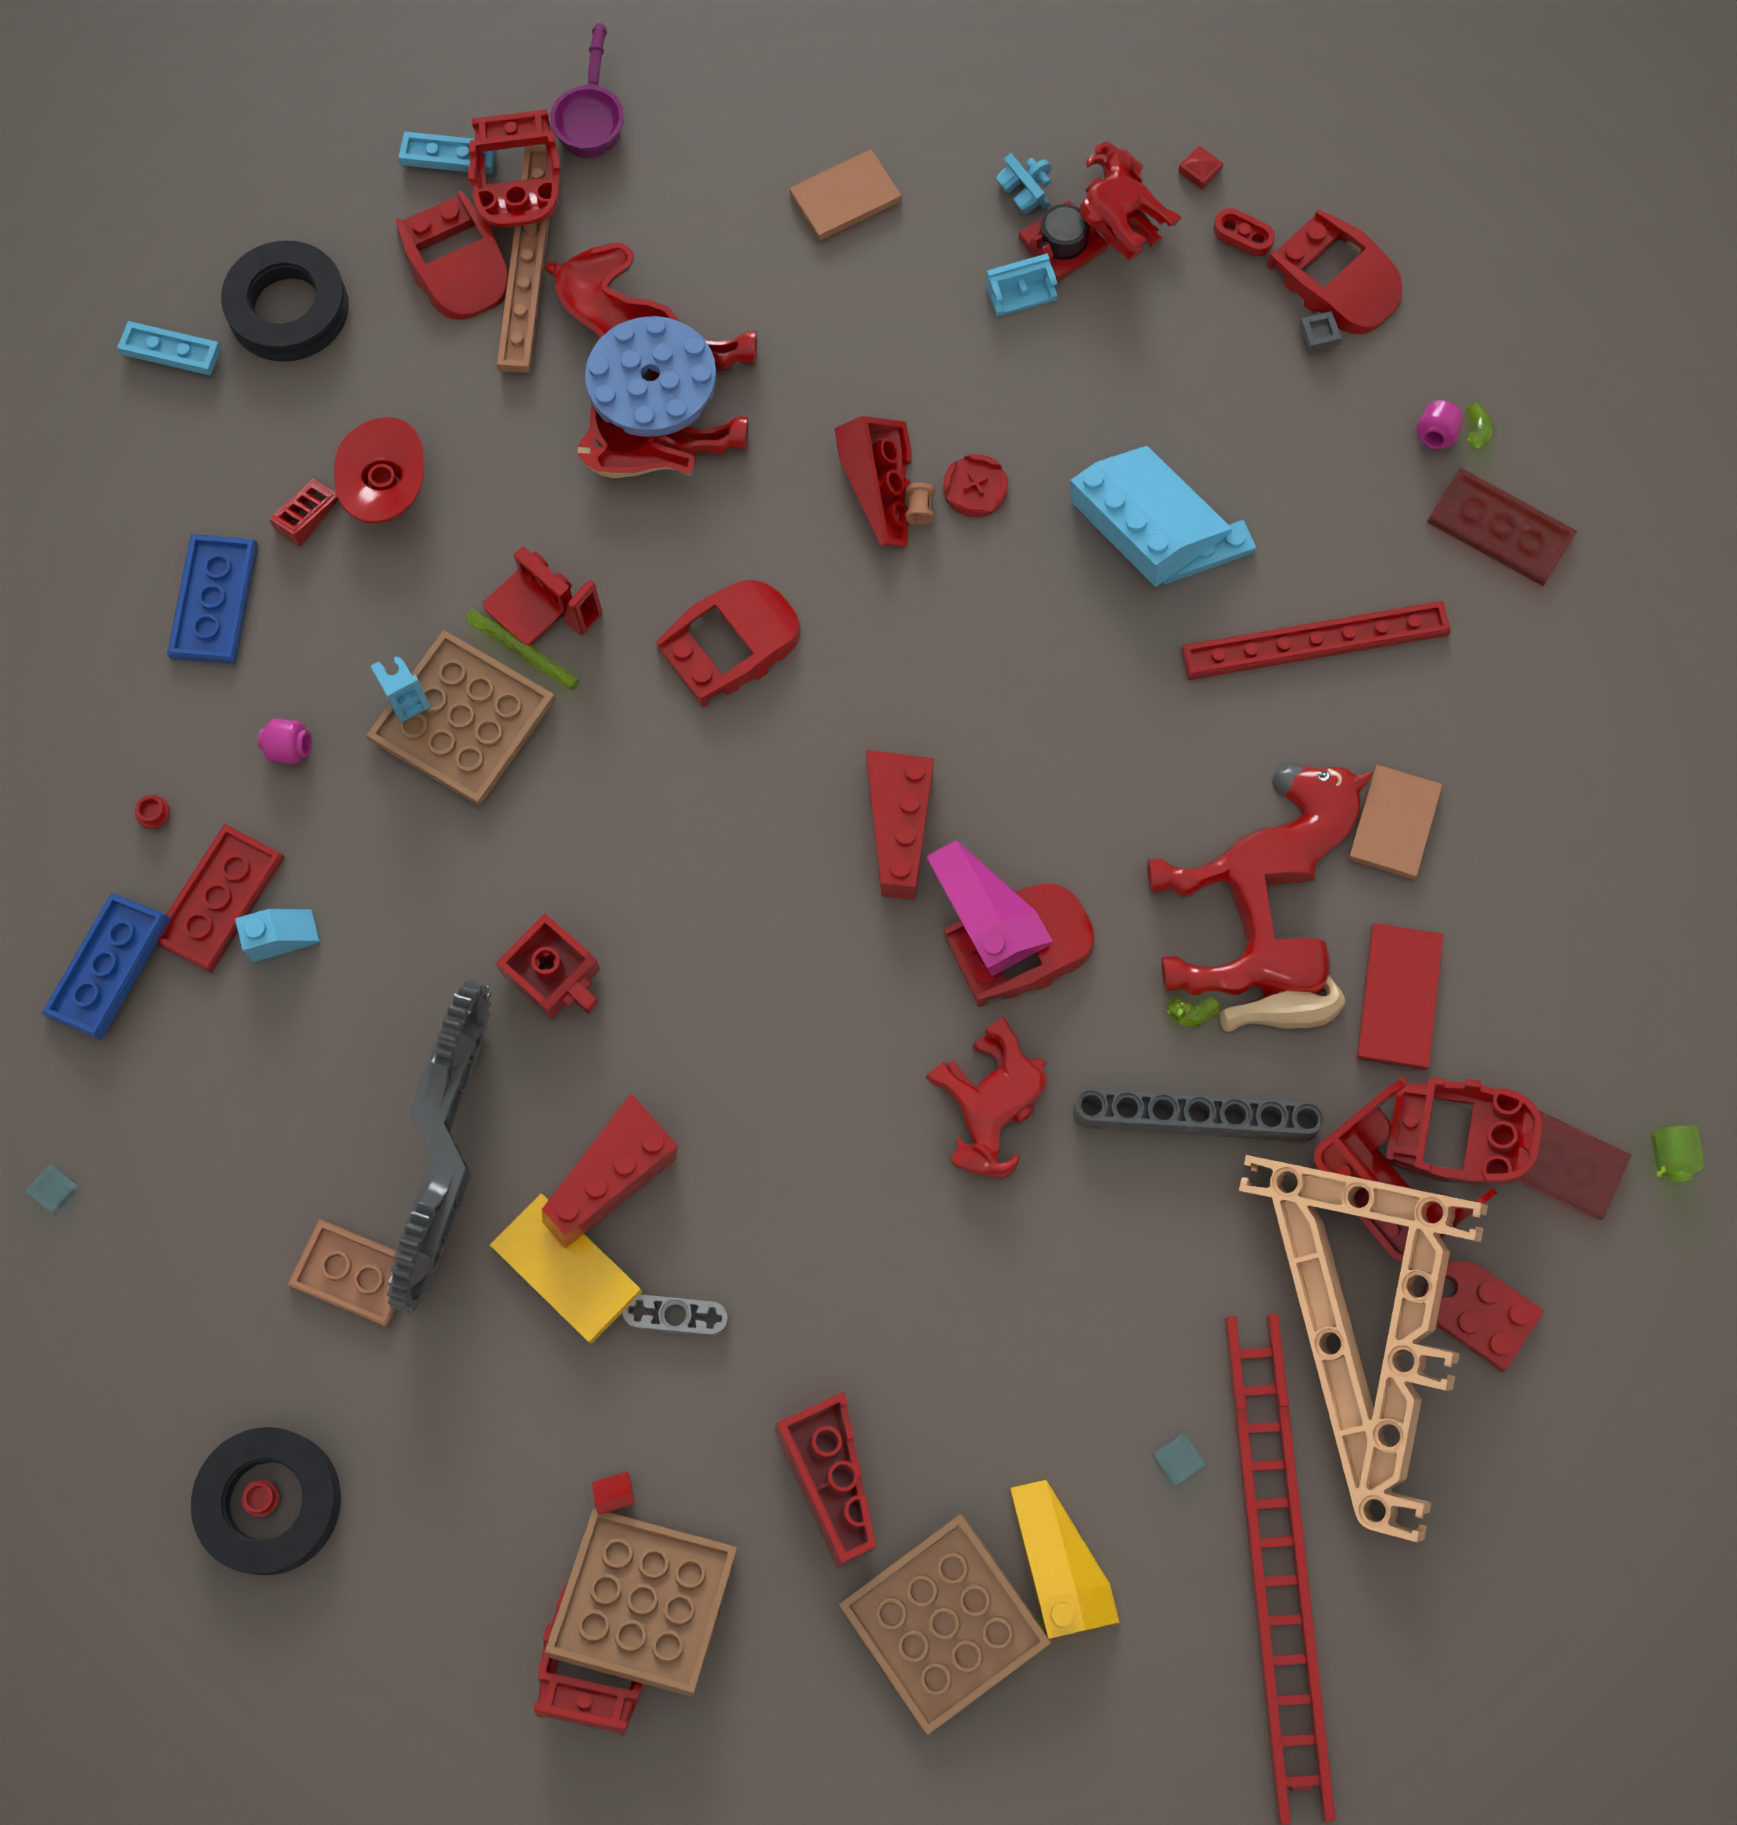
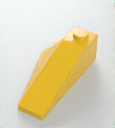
[1010,1480,1120,1639]

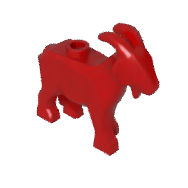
[1080,142,1182,261]
[926,1016,1047,1179]

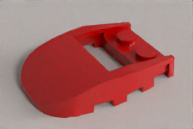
[467,109,560,227]
[395,190,509,320]
[1266,209,1402,334]
[656,580,801,707]
[943,883,1094,1007]
[1386,1077,1542,1185]
[534,1583,646,1736]

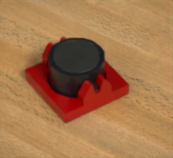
[1018,200,1108,282]

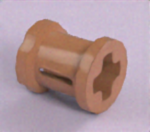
[905,482,935,525]

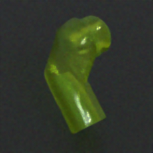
[1465,401,1494,448]
[1167,996,1221,1027]

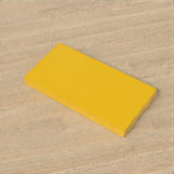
[490,1193,643,1345]

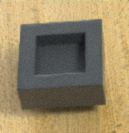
[1299,311,1342,352]

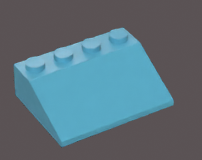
[1070,446,1232,587]

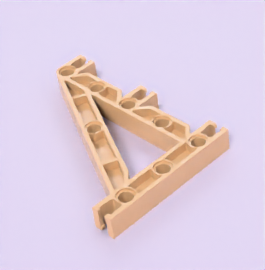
[1239,1155,1488,1542]

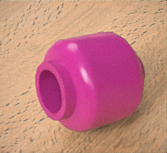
[1416,400,1464,449]
[258,718,312,764]

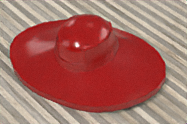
[334,417,425,524]

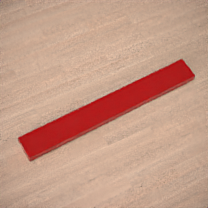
[1181,601,1451,680]

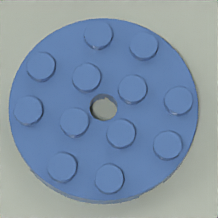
[585,316,717,437]

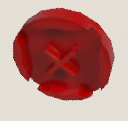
[943,454,1008,518]

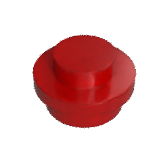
[134,795,170,829]
[241,1479,280,1518]

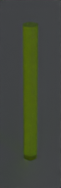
[466,608,580,690]

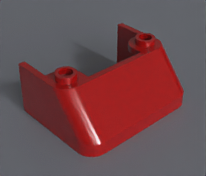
[1314,1080,1497,1262]

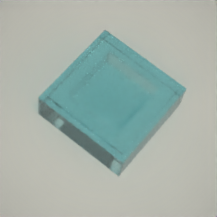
[26,1163,80,1215]
[1153,1433,1206,1486]

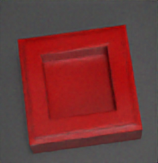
[592,1472,635,1515]

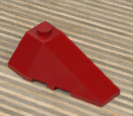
[834,416,912,548]

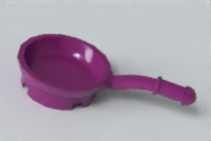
[550,23,624,158]

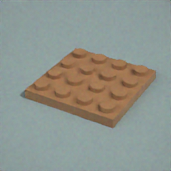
[366,630,556,806]
[545,1508,737,1698]
[839,1513,1052,1735]

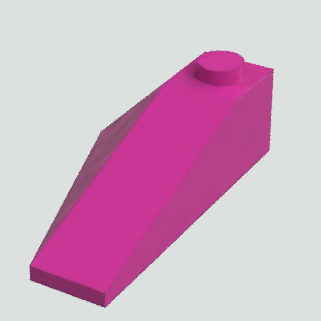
[926,840,1053,976]

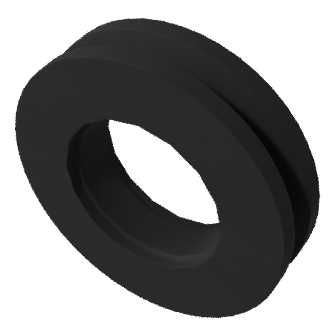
[221,240,349,362]
[191,1427,341,1575]

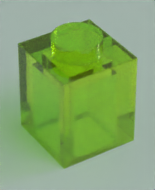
[1651,1125,1705,1182]

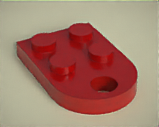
[1423,1261,1544,1372]

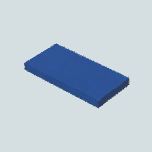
[167,534,258,664]
[41,893,171,1041]

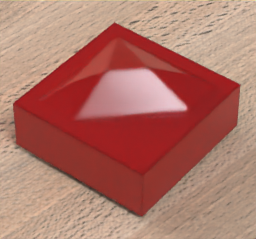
[1178,145,1223,189]

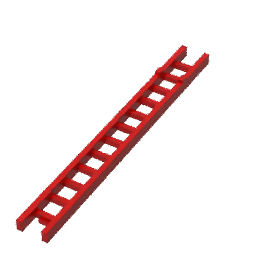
[1225,1313,1336,1825]

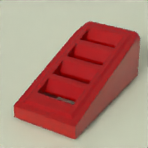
[269,478,338,546]
[563,579,602,636]

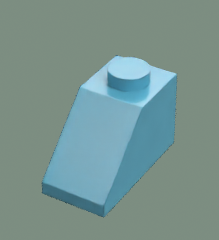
[235,909,321,963]

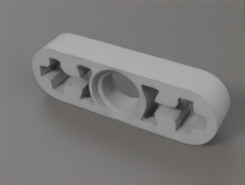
[622,1294,729,1337]

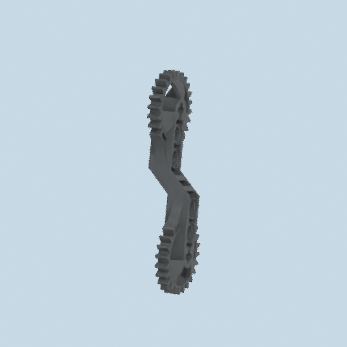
[387,980,491,1313]

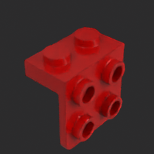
[483,546,572,646]

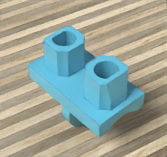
[996,153,1051,215]

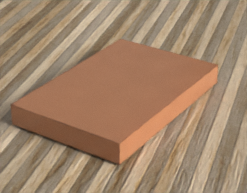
[789,149,902,241]
[1348,764,1443,880]
[287,1219,397,1328]

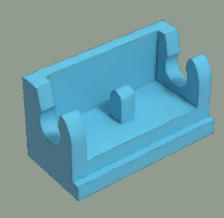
[986,253,1057,317]
[371,656,431,722]

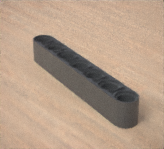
[1073,1089,1324,1142]

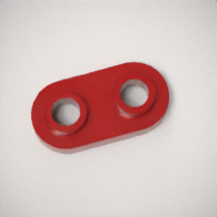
[1213,208,1275,256]

